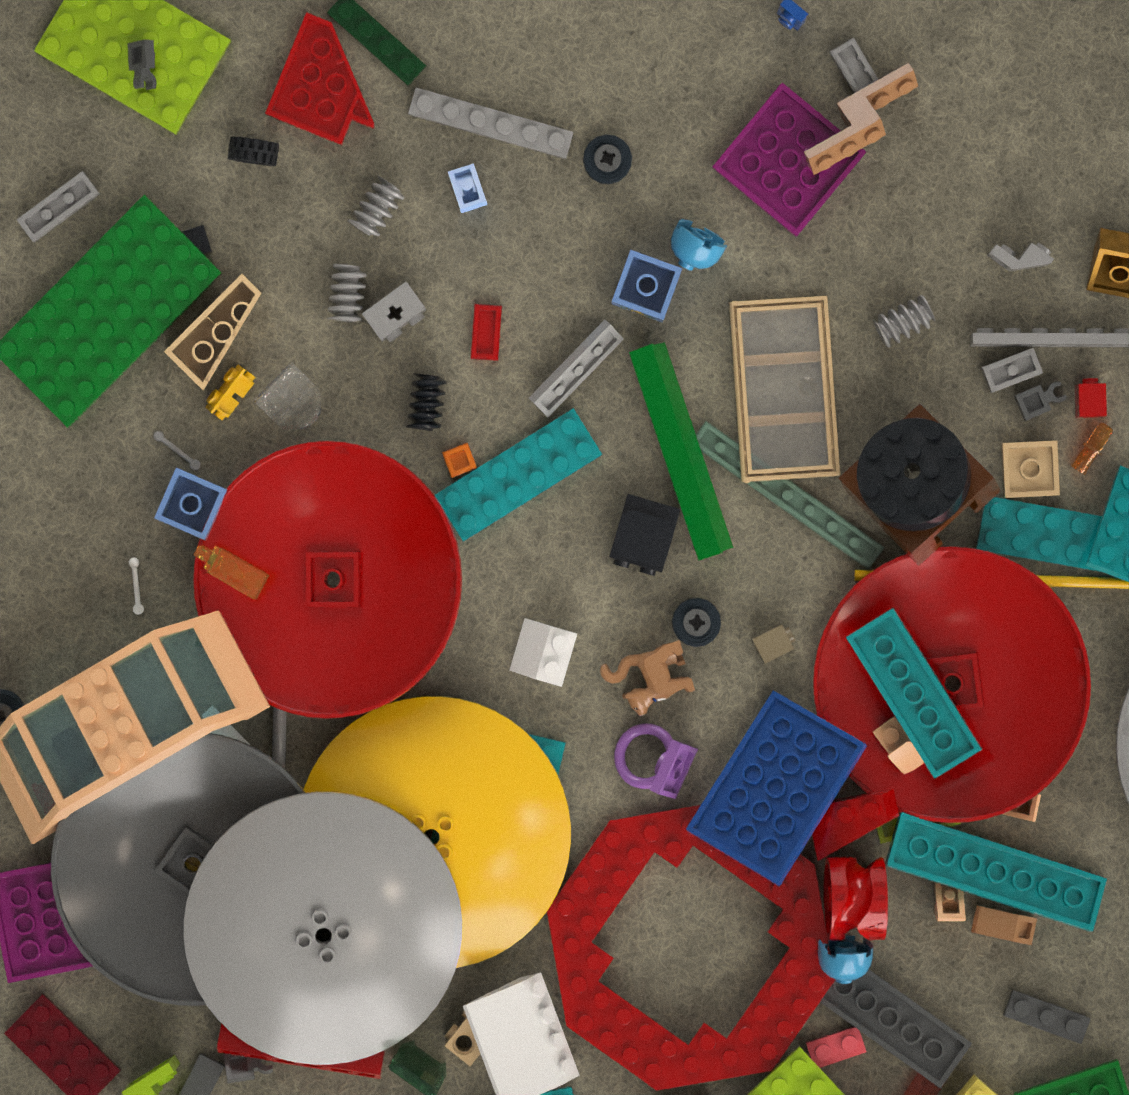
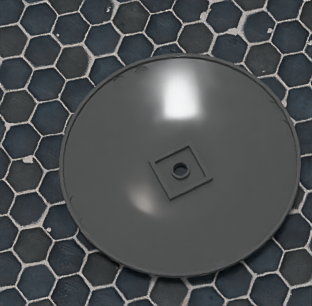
[51,732,306,1006]

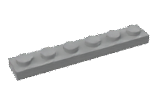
[408,88,574,159]
[970,328,1129,347]

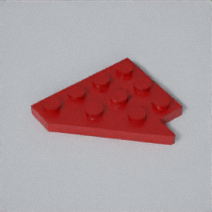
[265,12,375,146]

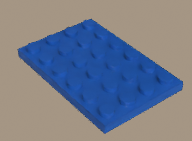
[686,690,867,887]

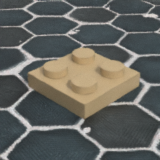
[1001,441,1060,498]

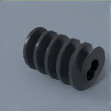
[406,373,447,431]

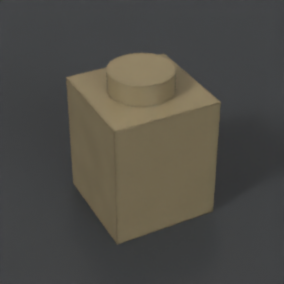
[751,624,796,664]

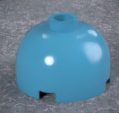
[671,219,727,271]
[818,935,873,984]

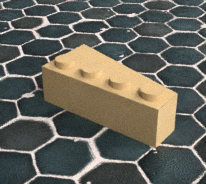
[164,273,262,391]

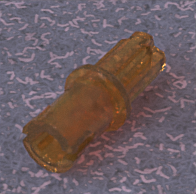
[1070,422,1113,475]

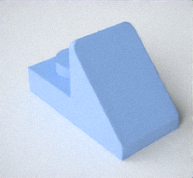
[448,163,487,213]

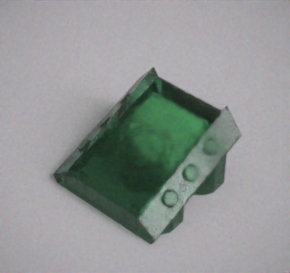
[388,1040,446,1095]

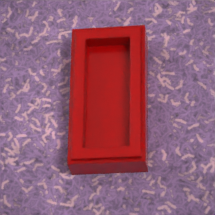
[471,304,502,361]

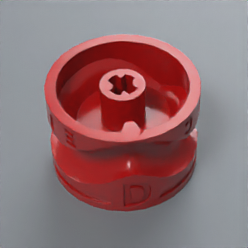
[823,857,888,940]

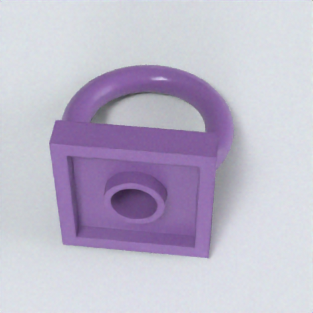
[614,723,698,799]

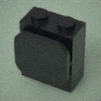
[609,494,681,576]

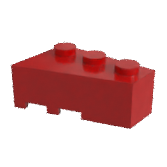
[812,789,899,861]

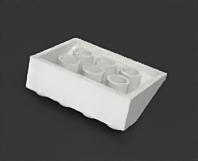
[463,972,580,1095]

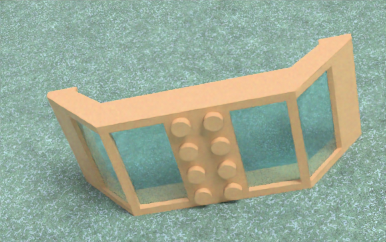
[0,611,270,844]

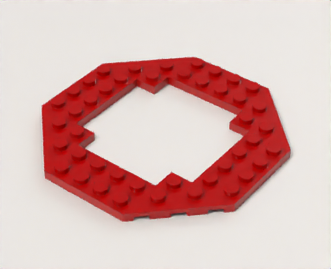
[547,805,835,1091]

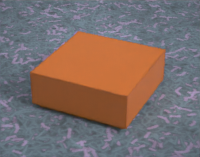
[442,443,477,478]

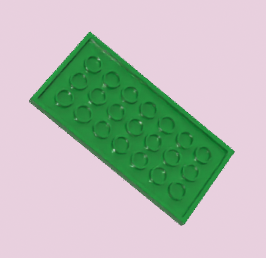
[0,195,223,428]

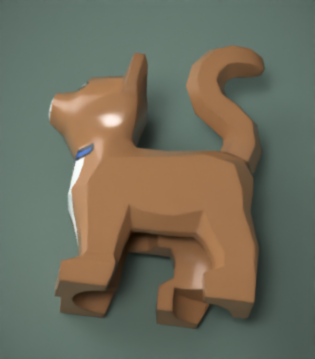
[600,640,695,716]

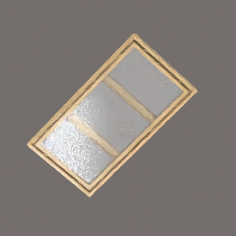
[729,296,840,483]

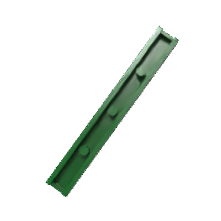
[629,342,734,561]

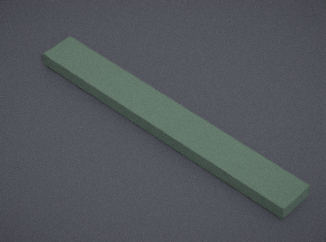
[696,421,885,570]

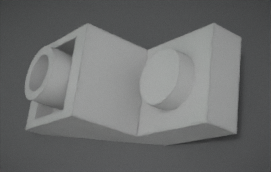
[987,243,1054,272]

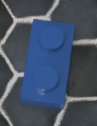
[777,0,808,31]

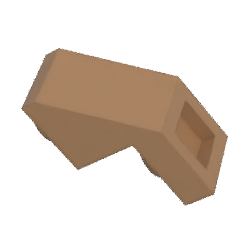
[971,905,1037,945]

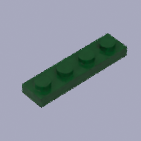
[327,0,427,87]

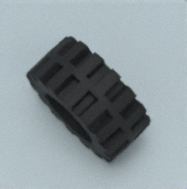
[228,136,279,166]

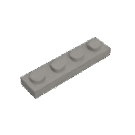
[529,319,624,417]

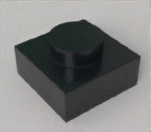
[182,225,212,254]

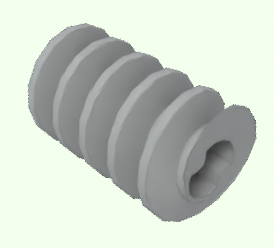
[348,176,405,236]
[327,264,367,322]
[873,295,935,348]

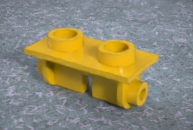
[205,364,256,421]

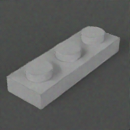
[17,171,100,243]

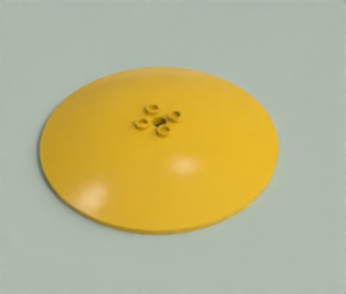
[303,696,571,968]

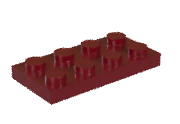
[4,993,121,1095]

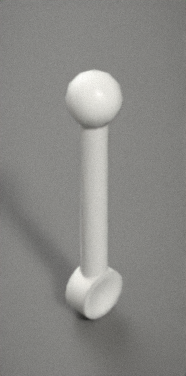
[129,557,144,615]

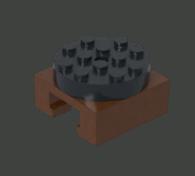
[838,404,1000,566]

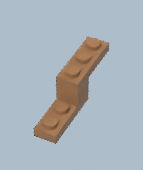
[804,63,918,175]

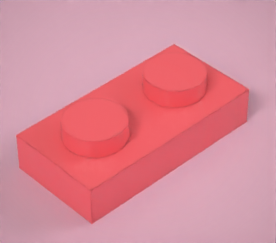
[806,1026,867,1068]

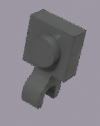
[128,39,156,90]

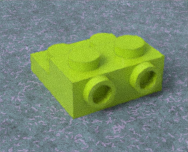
[122,1055,180,1095]

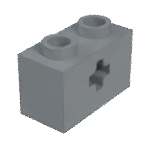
[362,282,426,342]

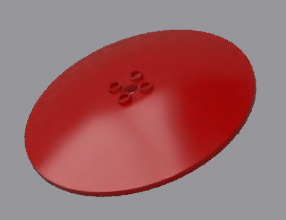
[193,441,462,718]
[813,546,1091,823]

